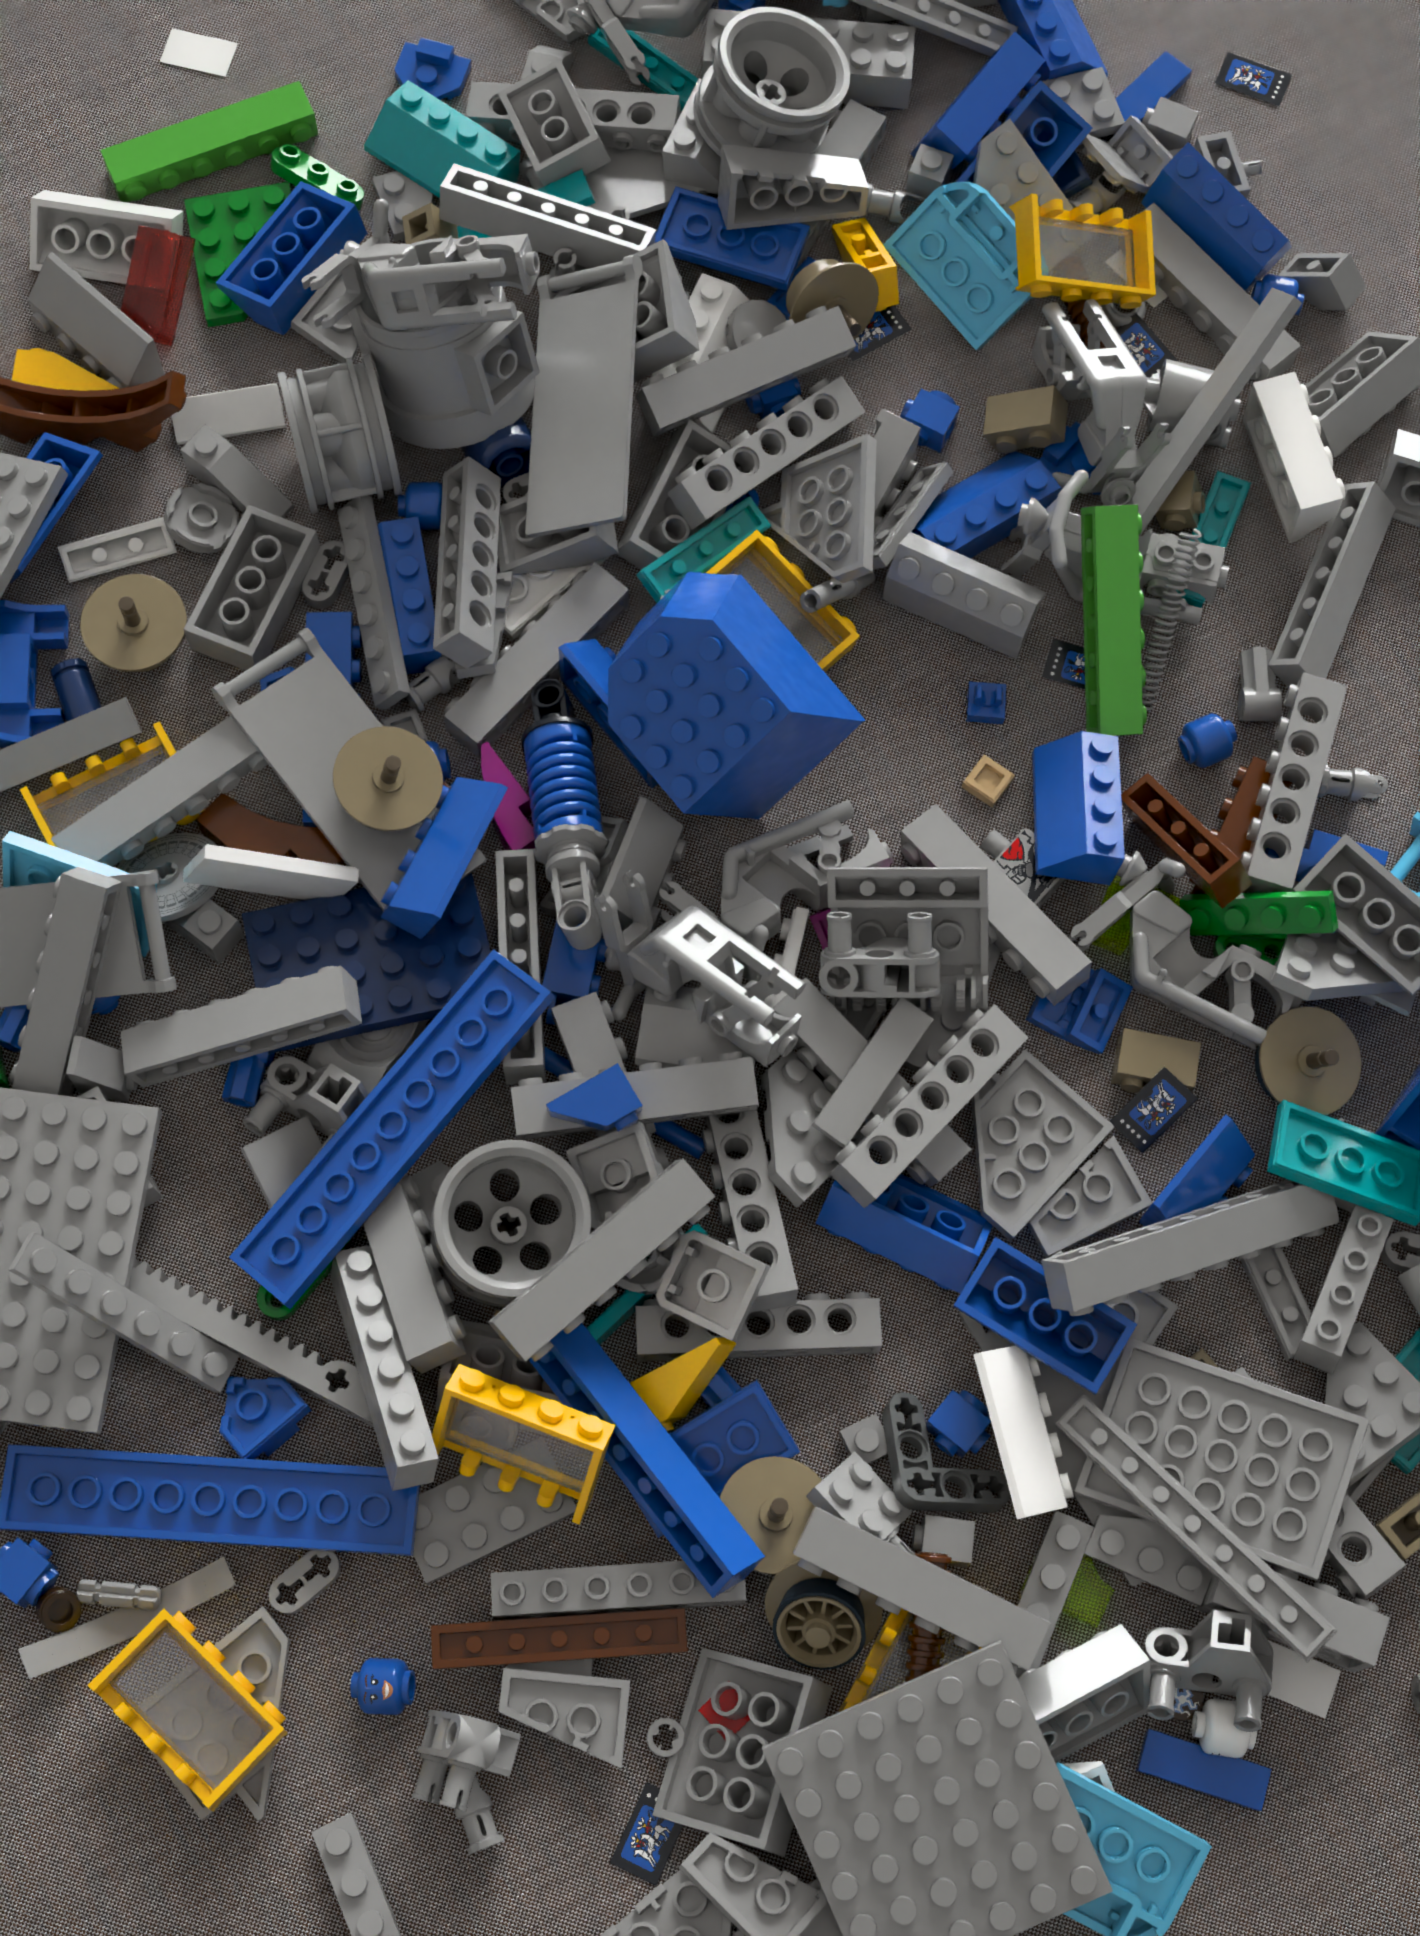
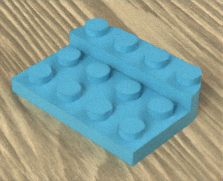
[883,182,1048,350]
[2,831,157,958]
[1056,1762,1212,1936]

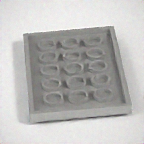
[1074,1338,1370,1582]

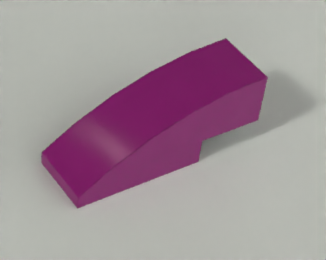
[481,742,535,850]

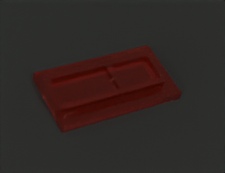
[121,225,196,346]

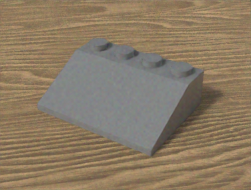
[553,239,699,383]
[652,1647,833,1858]

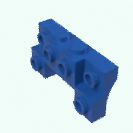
[0,600,70,748]

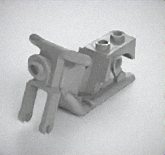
[567,0,715,88]
[301,198,540,330]
[1032,299,1171,506]
[1000,470,1230,625]
[659,800,893,982]
[1068,851,1303,1050]
[594,870,806,1067]

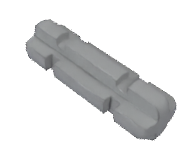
[76,1579,161,1611]

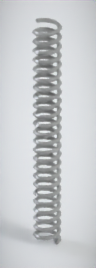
[1142,528,1202,711]

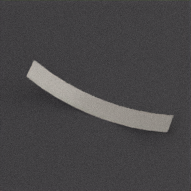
[18,1556,236,1679]

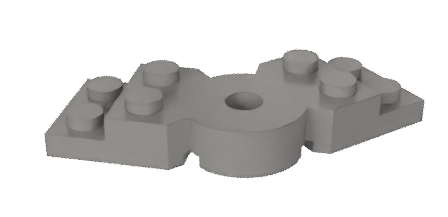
[566,1122,771,1342]

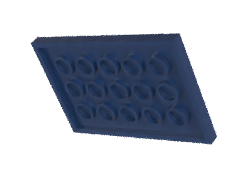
[241,873,491,1054]

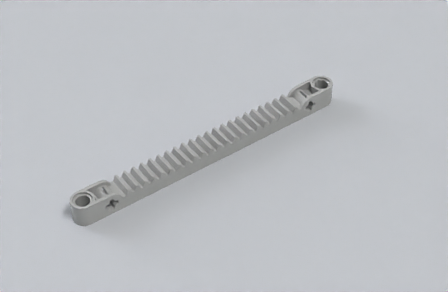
[129,1257,374,1428]

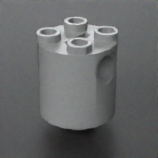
[1143,359,1241,449]

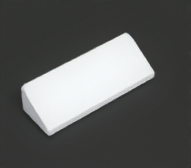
[172,383,286,445]
[58,517,177,583]

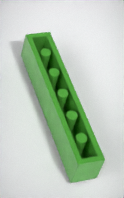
[100,81,318,202]
[1081,504,1147,736]

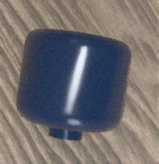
[461,417,531,488]

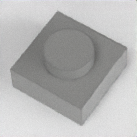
[839,1414,888,1464]

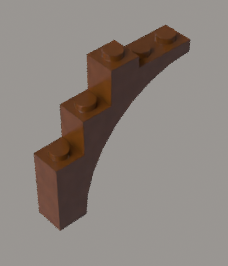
[0,370,186,452]
[196,782,449,866]

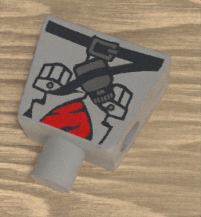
[980,829,1066,909]

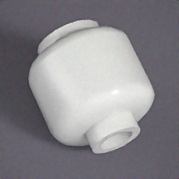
[1192,1698,1257,1758]

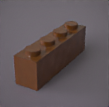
[1188,756,1292,894]
[1121,773,1252,909]

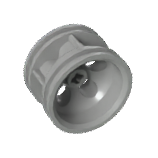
[693,7,850,157]
[277,354,402,514]
[429,1140,591,1307]

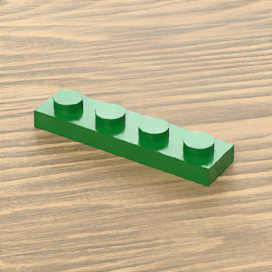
[1179,890,1338,936]

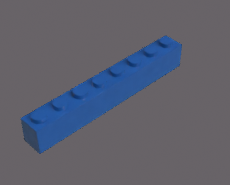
[528,1323,765,1598]

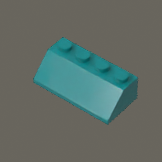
[364,80,521,198]

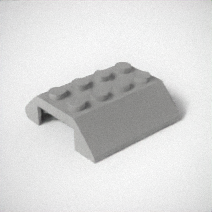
[827,867,989,1012]

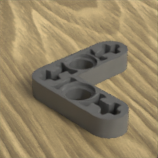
[882,1392,1011,1513]

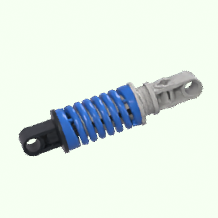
[521,679,607,950]

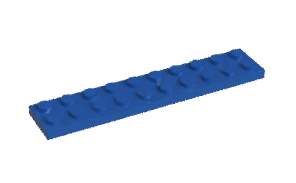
[229,949,555,1309]
[0,1444,420,1556]

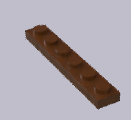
[431,1608,688,1670]

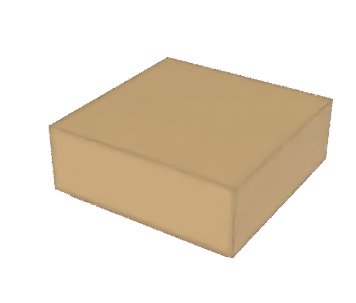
[962,755,1015,808]

